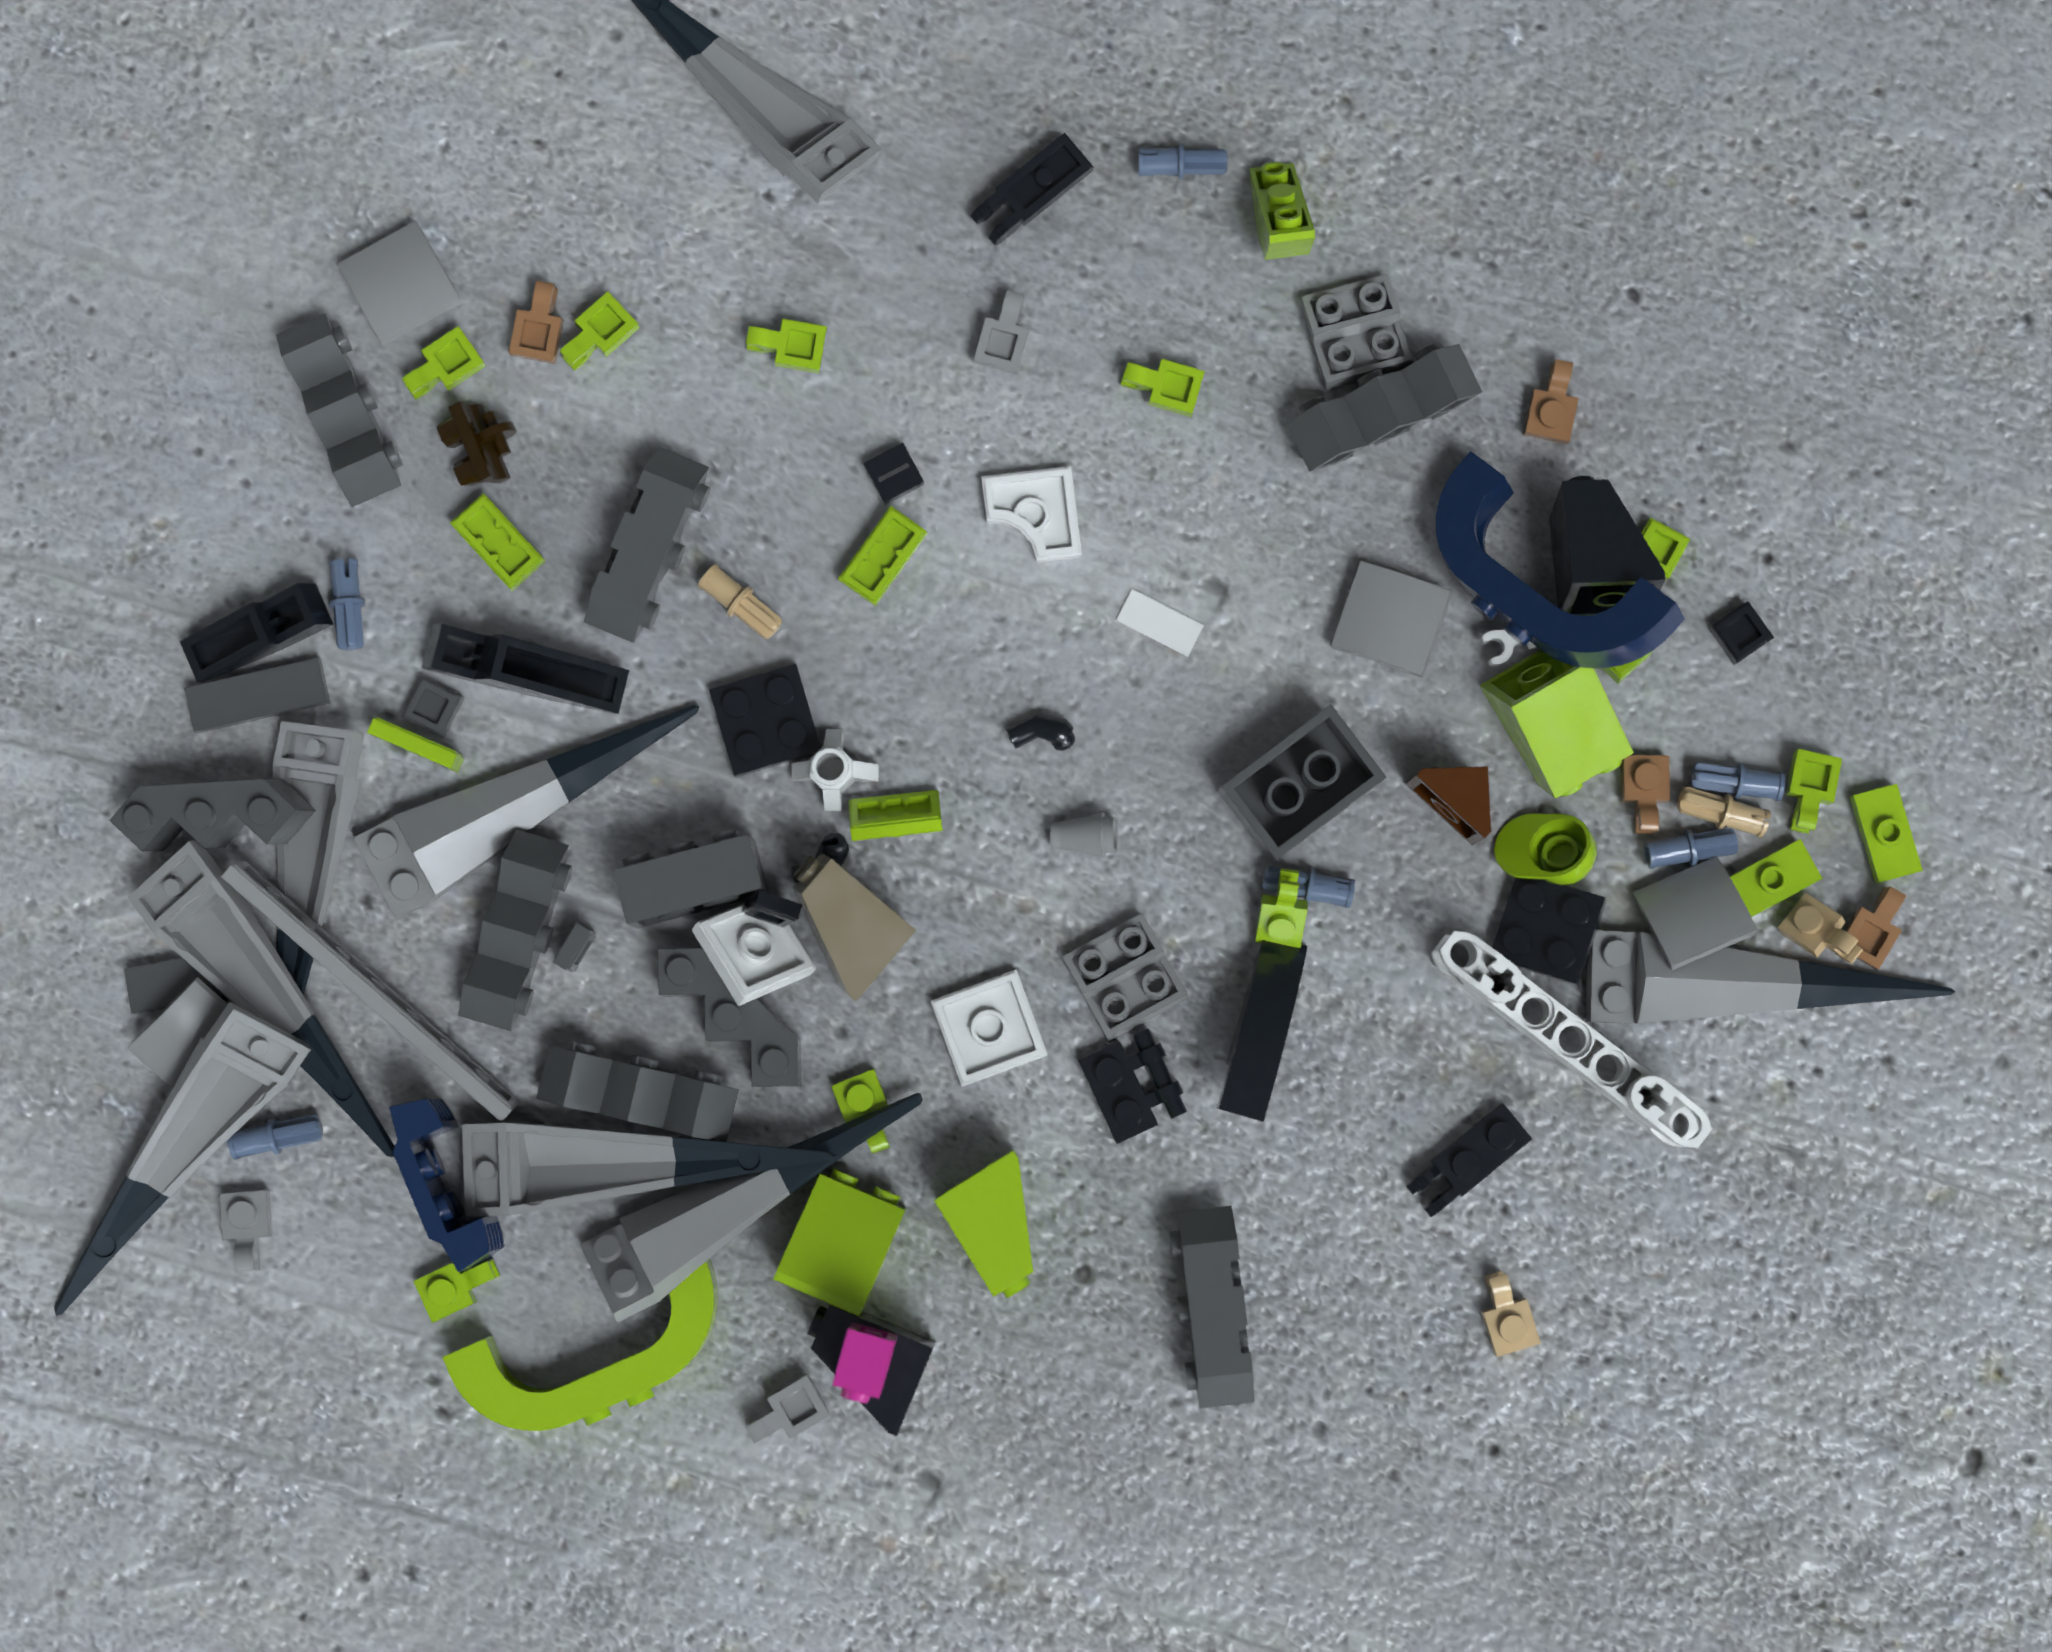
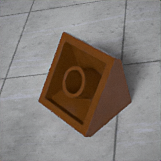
[1405,766,1491,846]

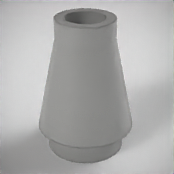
[1050,812,1118,858]

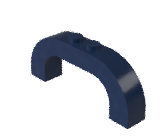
[1436,451,1685,668]

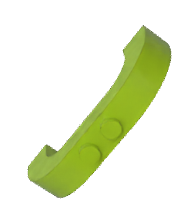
[442,1258,718,1431]

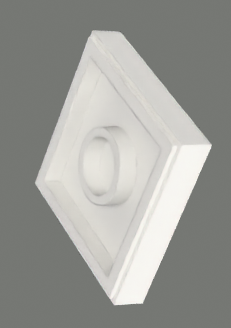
[692,903,816,1006]
[931,970,1048,1087]

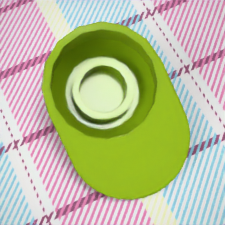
[1494,814,1597,885]

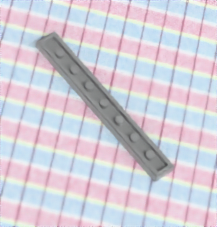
[221,861,519,1122]

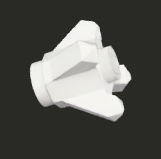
[791,729,879,811]

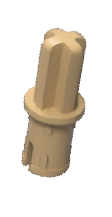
[698,564,782,639]
[1677,787,1771,838]

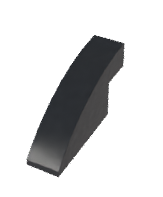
[421,623,629,714]
[1216,940,1308,1122]

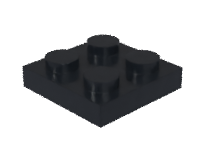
[709,664,821,778]
[1492,877,1607,986]

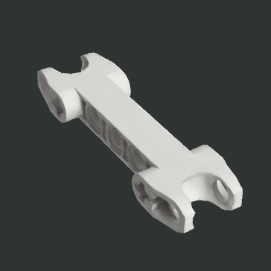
[1431,931,1712,1148]

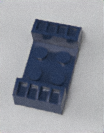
[389,1099,505,1272]

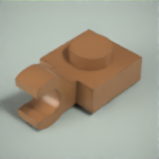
[509,280,564,364]
[1523,359,1579,444]
[1621,755,1670,834]
[1845,886,1906,970]

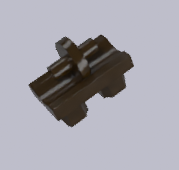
[436,401,517,486]

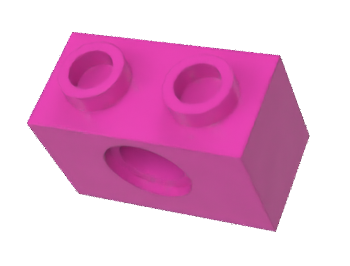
[832,1322,898,1403]

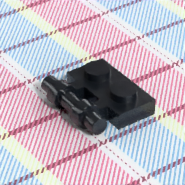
[1078,1028,1187,1144]

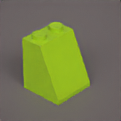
[1480,650,1634,799]
[934,1149,1033,1299]
[773,1168,907,1316]

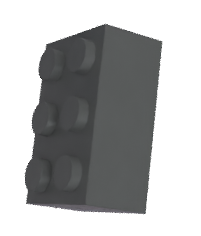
[1218,704,1387,864]
[613,829,769,929]

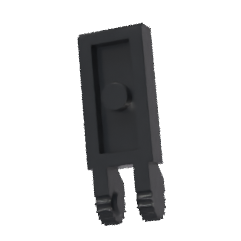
[970,133,1094,246]
[1406,1103,1532,1217]

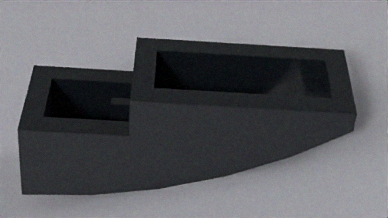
[179,583,333,683]

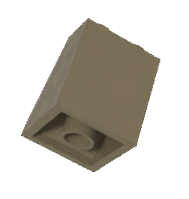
[792,853,916,1002]

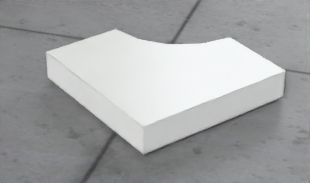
[981,466,1082,562]

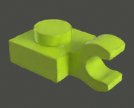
[560,291,639,371]
[746,318,827,374]
[402,326,486,400]
[1120,359,1205,417]
[1785,749,1843,834]
[1255,868,1308,948]
[831,1069,890,1154]
[413,1259,501,1323]

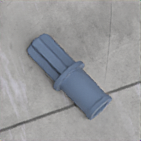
[1139,144,1228,180]
[329,558,365,651]
[1691,762,1785,801]
[1644,828,1738,869]
[1262,866,1355,908]
[227,1114,323,1160]

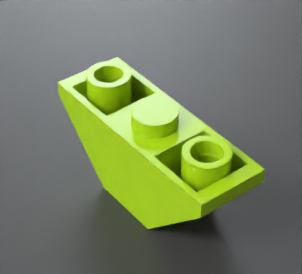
[1249,162,1315,260]

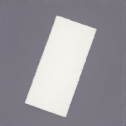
[1116,589,1204,657]

